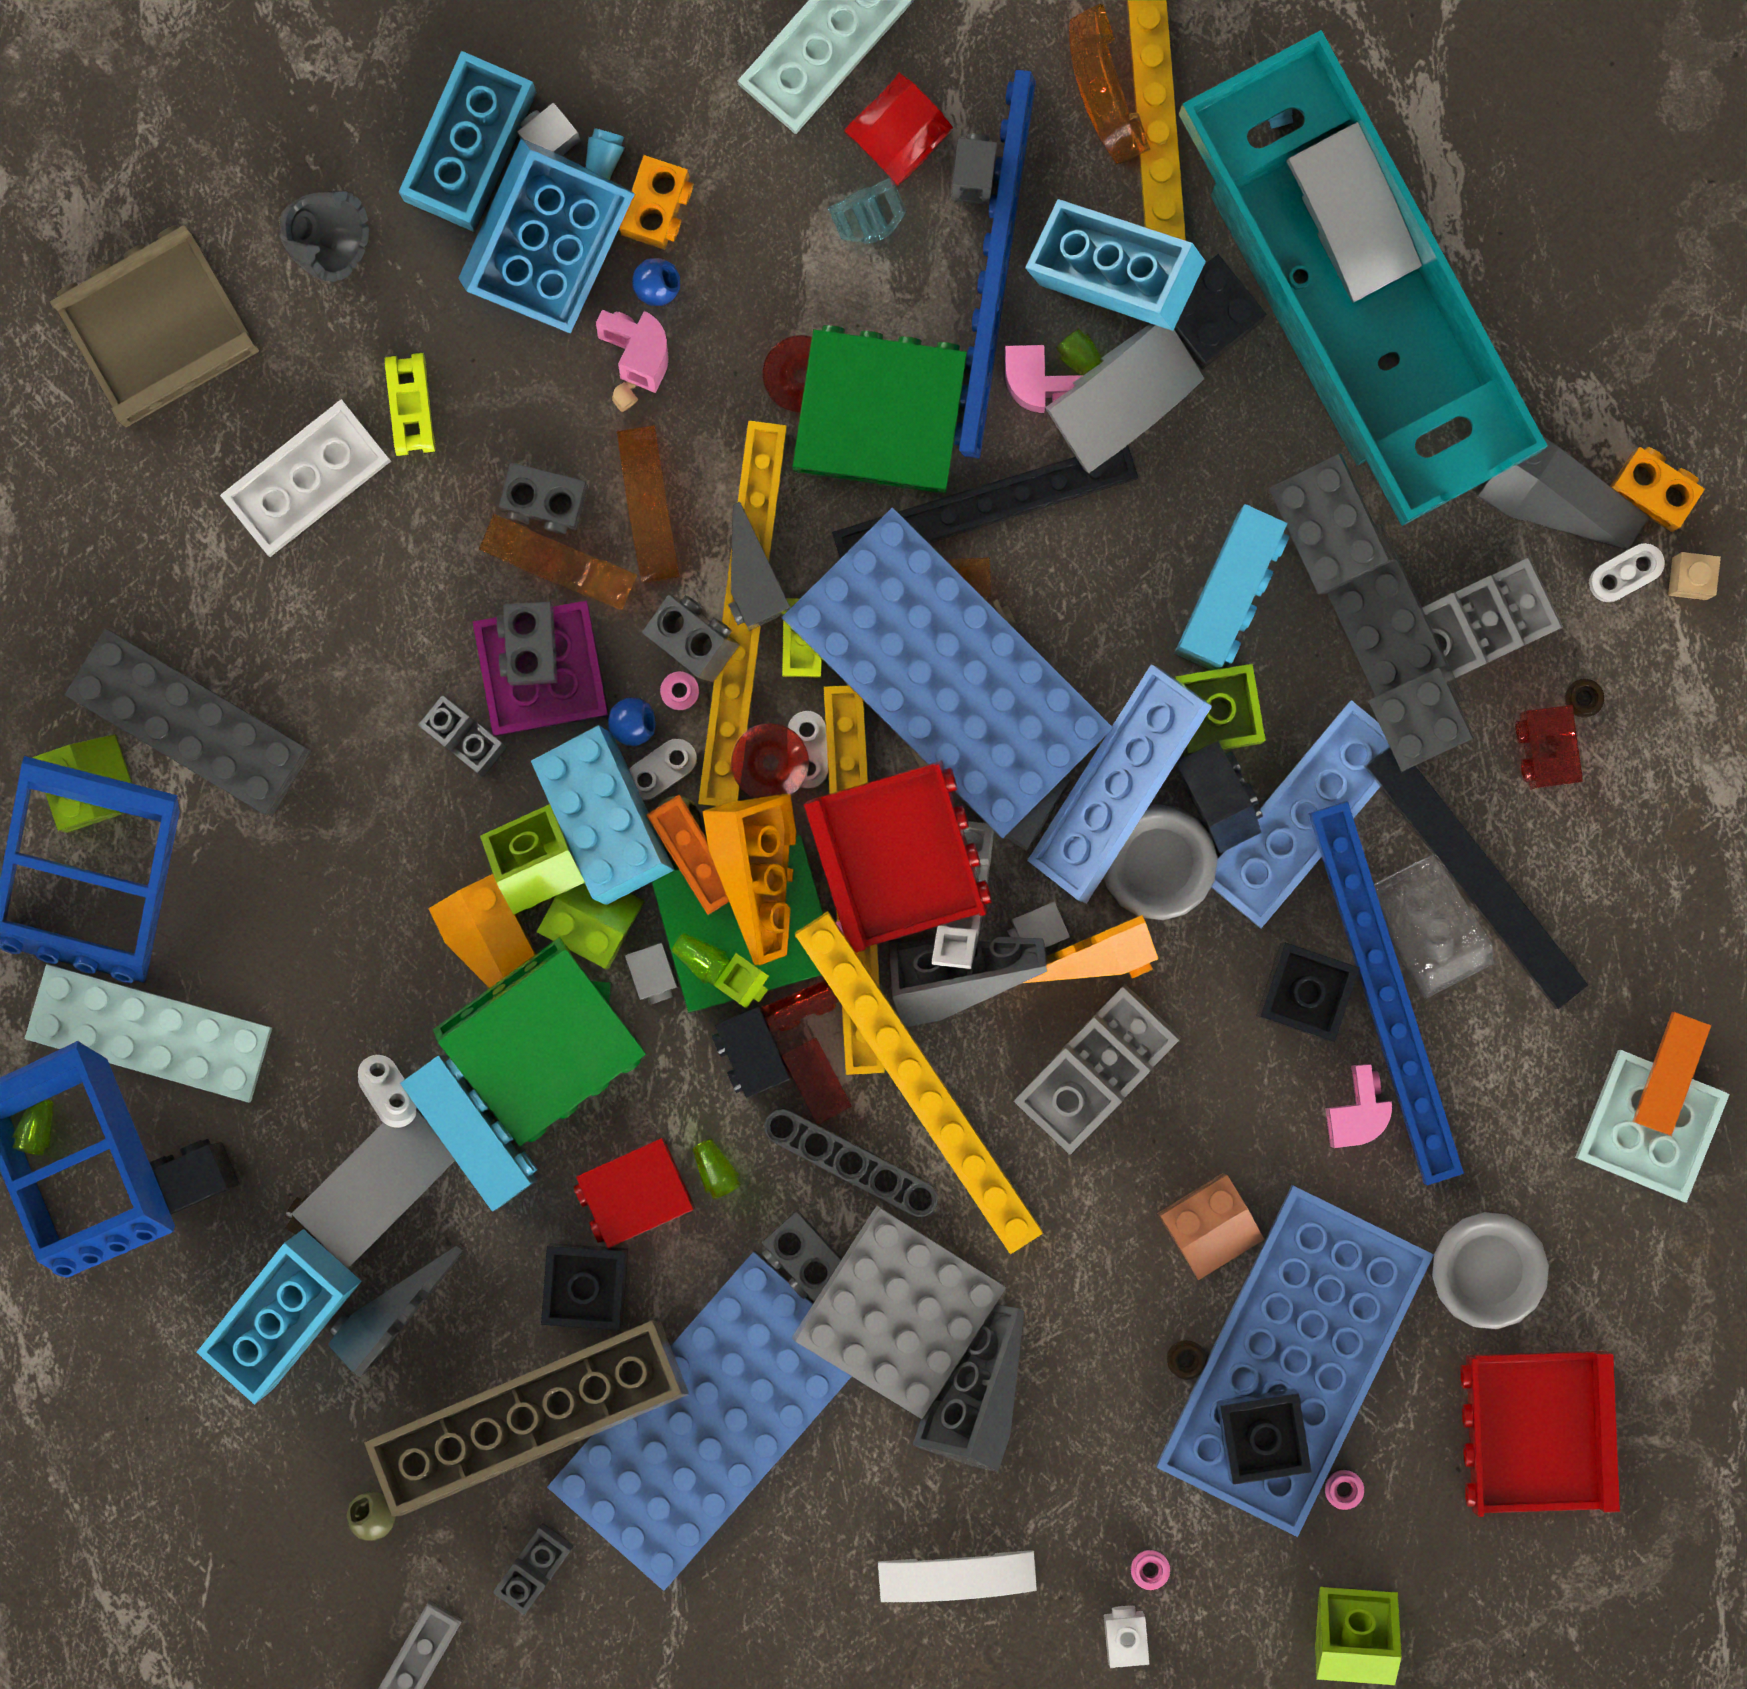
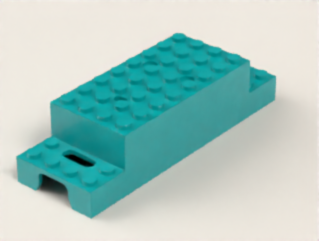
[1179,30,1548,526]

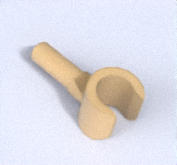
[612,382,638,412]

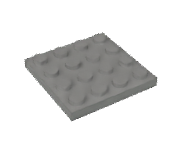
[792,1206,1006,1419]

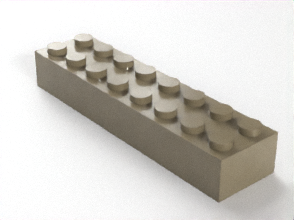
[364,1320,689,1517]

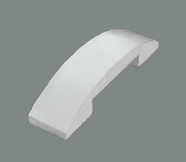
[932,821,994,969]
[878,1550,1037,1602]

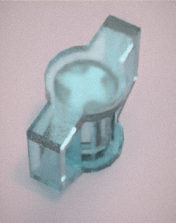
[828,178,906,244]

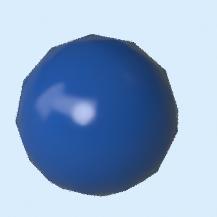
[632,258,680,306]
[608,697,656,746]

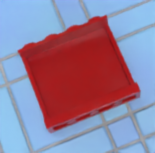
[804,760,992,953]
[1460,1350,1620,1517]

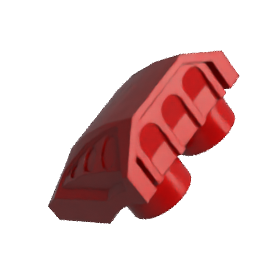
[844,72,953,187]

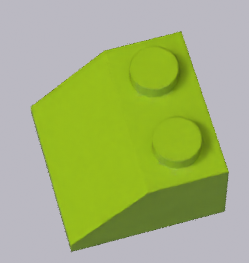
[33,734,133,833]
[537,883,645,969]
[1315,1587,1402,1685]

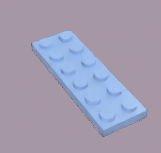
[1027,664,1212,904]
[1211,700,1389,929]

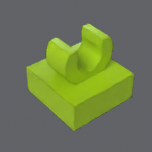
[714,953,769,1008]

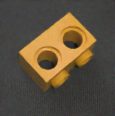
[619,155,694,250]
[1610,447,1705,532]

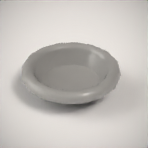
[1104,804,1218,921]
[1432,1212,1549,1329]

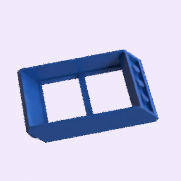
[0,756,180,983]
[0,1041,175,1278]

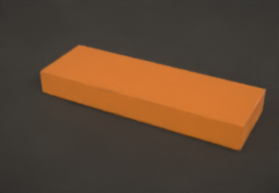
[646,794,729,915]
[1632,1012,1711,1136]

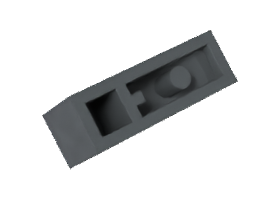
[728,502,790,631]

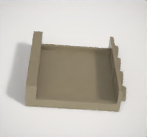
[50,225,259,427]

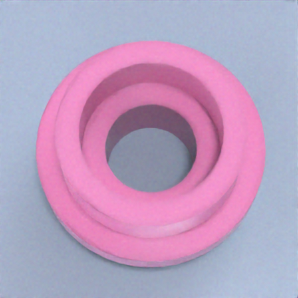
[660,671,699,710]
[1325,1470,1364,1510]
[1131,1550,1170,1590]

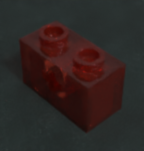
[1515,705,1583,790]

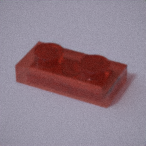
[762,980,840,1032]
[782,1037,852,1124]

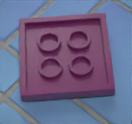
[472,600,609,737]

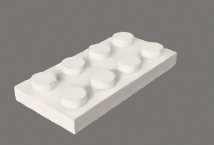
[220,399,391,557]

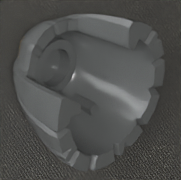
[279,190,369,282]

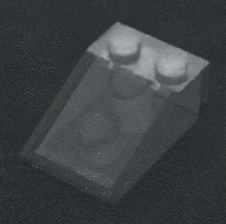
[1374,854,1493,999]

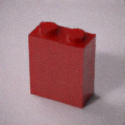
[573,1137,695,1248]

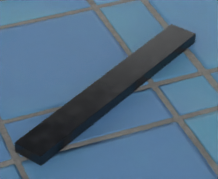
[832,445,1138,559]
[1364,746,1588,1009]

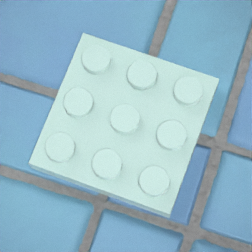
[1575,1050,1730,1203]

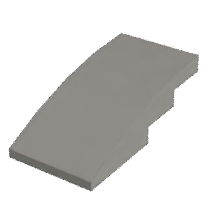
[1286,122,1422,303]
[1045,323,1204,473]
[1422,557,1563,678]
[1013,984,1181,1155]
[291,1102,455,1268]

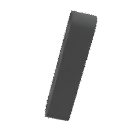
[764,1108,938,1217]

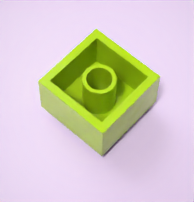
[1174,664,1266,756]
[480,804,585,915]

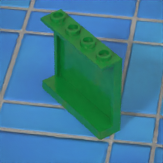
[792,325,967,495]
[652,835,823,1013]
[433,937,646,1147]

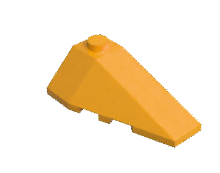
[703,794,796,965]
[428,874,537,988]
[1024,915,1158,983]

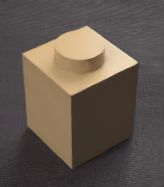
[1668,552,1721,600]

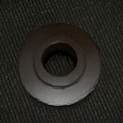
[1565,679,1604,718]
[1167,1340,1206,1380]

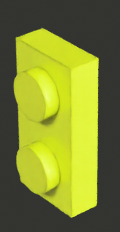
[782,598,822,678]

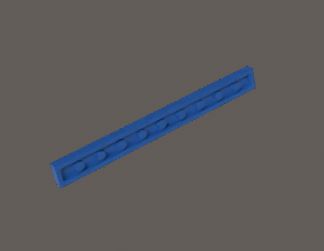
[955,70,1036,459]
[1308,801,1464,1186]

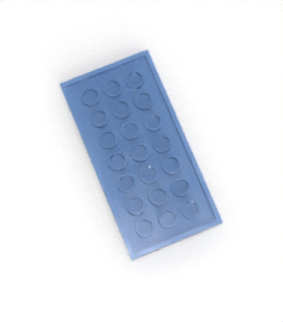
[782,507,1113,839]
[1156,1185,1434,1537]
[547,1251,852,1591]

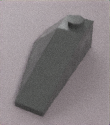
[1477,436,1650,550]
[889,934,1048,1027]
[328,1243,467,1378]
[913,1304,1024,1472]

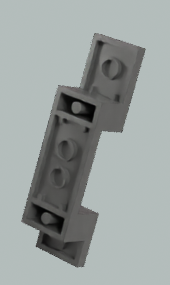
[1269,454,1475,772]

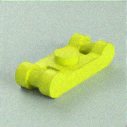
[385,353,436,456]

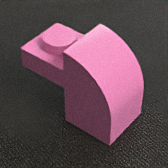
[596,310,669,393]
[1004,345,1083,413]
[1325,1064,1392,1148]

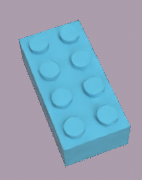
[399,51,537,232]
[1025,199,1206,331]
[1174,504,1290,670]
[531,725,674,905]
[400,1054,538,1212]
[197,1229,361,1405]

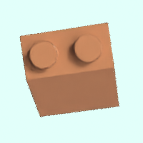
[1157,1173,1265,1280]

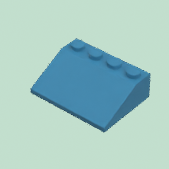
[458,138,635,333]

